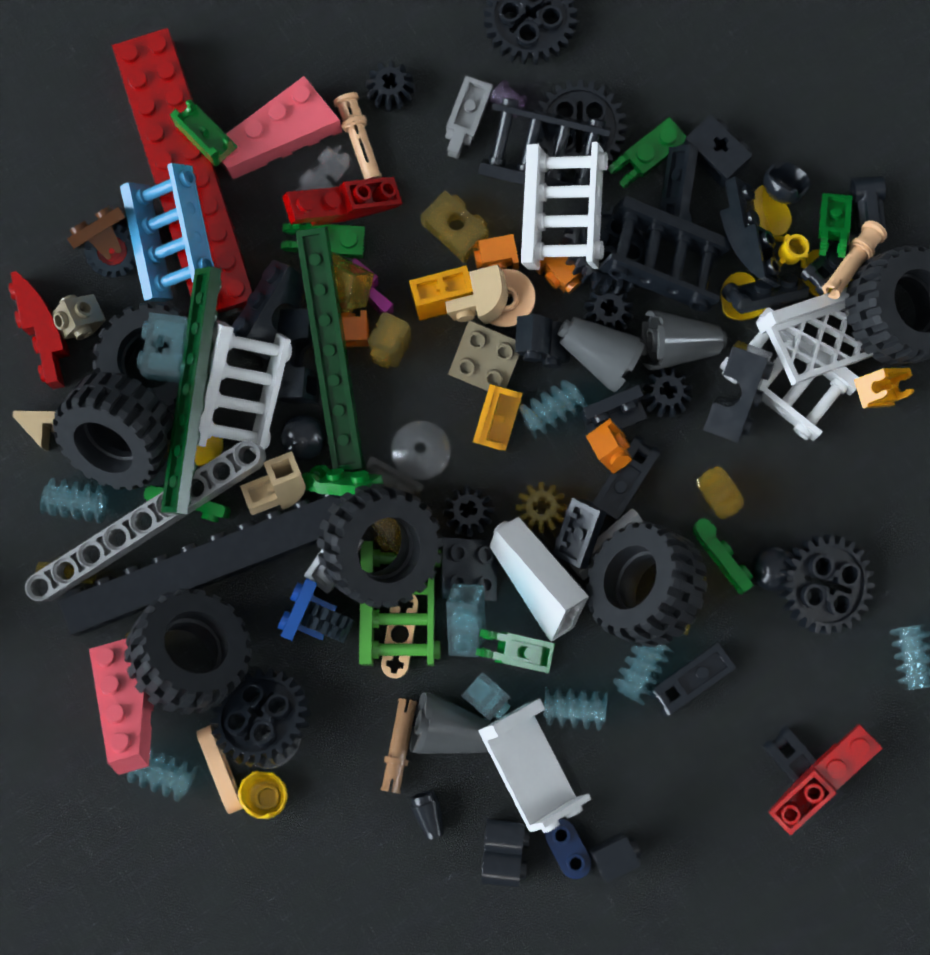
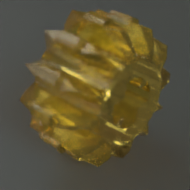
[697,466,744,520]
[515,482,567,534]

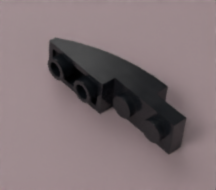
[720,176,781,288]

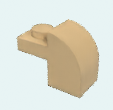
[445,264,508,325]
[240,451,306,515]

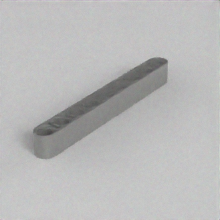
[25,441,266,601]

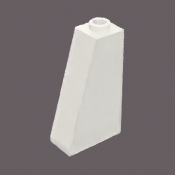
[490,517,589,642]

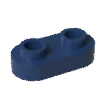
[545,819,591,879]

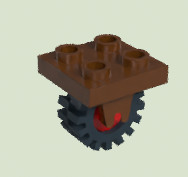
[67,205,136,278]

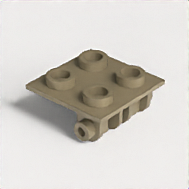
[448,320,521,391]

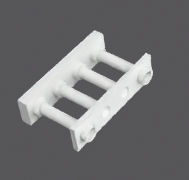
[521,142,608,270]
[719,307,859,441]
[197,321,292,455]

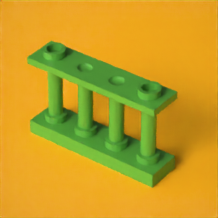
[359,541,441,666]

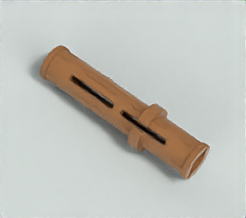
[381,698,418,794]

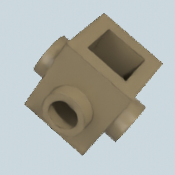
[51,294,106,340]

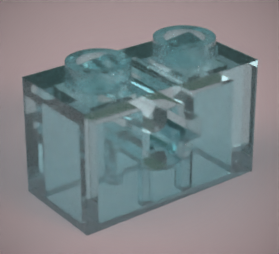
[137,312,188,383]
[446,584,485,658]
[462,672,511,721]

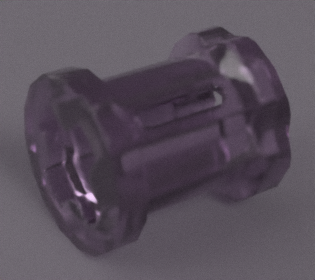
[489,80,528,119]

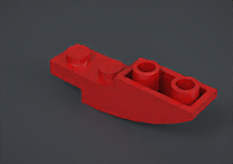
[282,177,403,226]
[9,271,70,390]
[768,723,882,836]

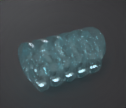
[520,379,588,439]
[40,477,108,524]
[890,624,930,690]
[613,644,673,706]
[543,687,607,731]
[127,748,198,802]

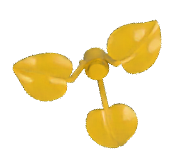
[721,185,853,321]

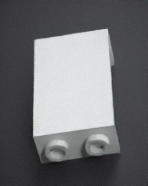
[478,698,591,833]

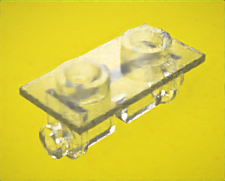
[296,145,352,191]

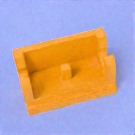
[409,265,473,321]
[854,368,914,408]
[473,384,523,451]

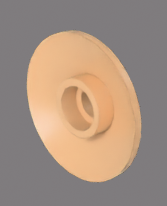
[490,269,536,328]

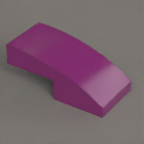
[351,258,394,320]

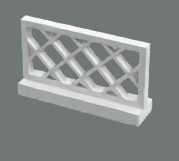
[756,287,873,385]

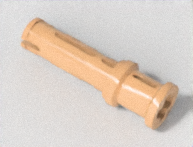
[333,92,382,180]
[822,221,887,299]

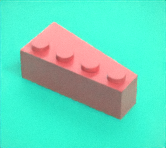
[220,76,343,179]
[89,638,154,775]

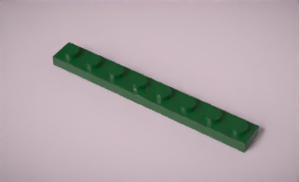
[295,227,365,470]
[161,266,222,514]

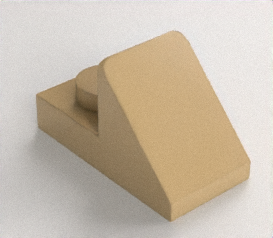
[13,411,55,451]

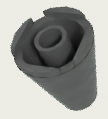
[640,310,727,370]
[557,317,645,392]
[409,692,492,754]

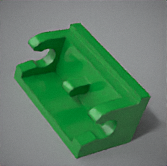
[170,100,237,167]

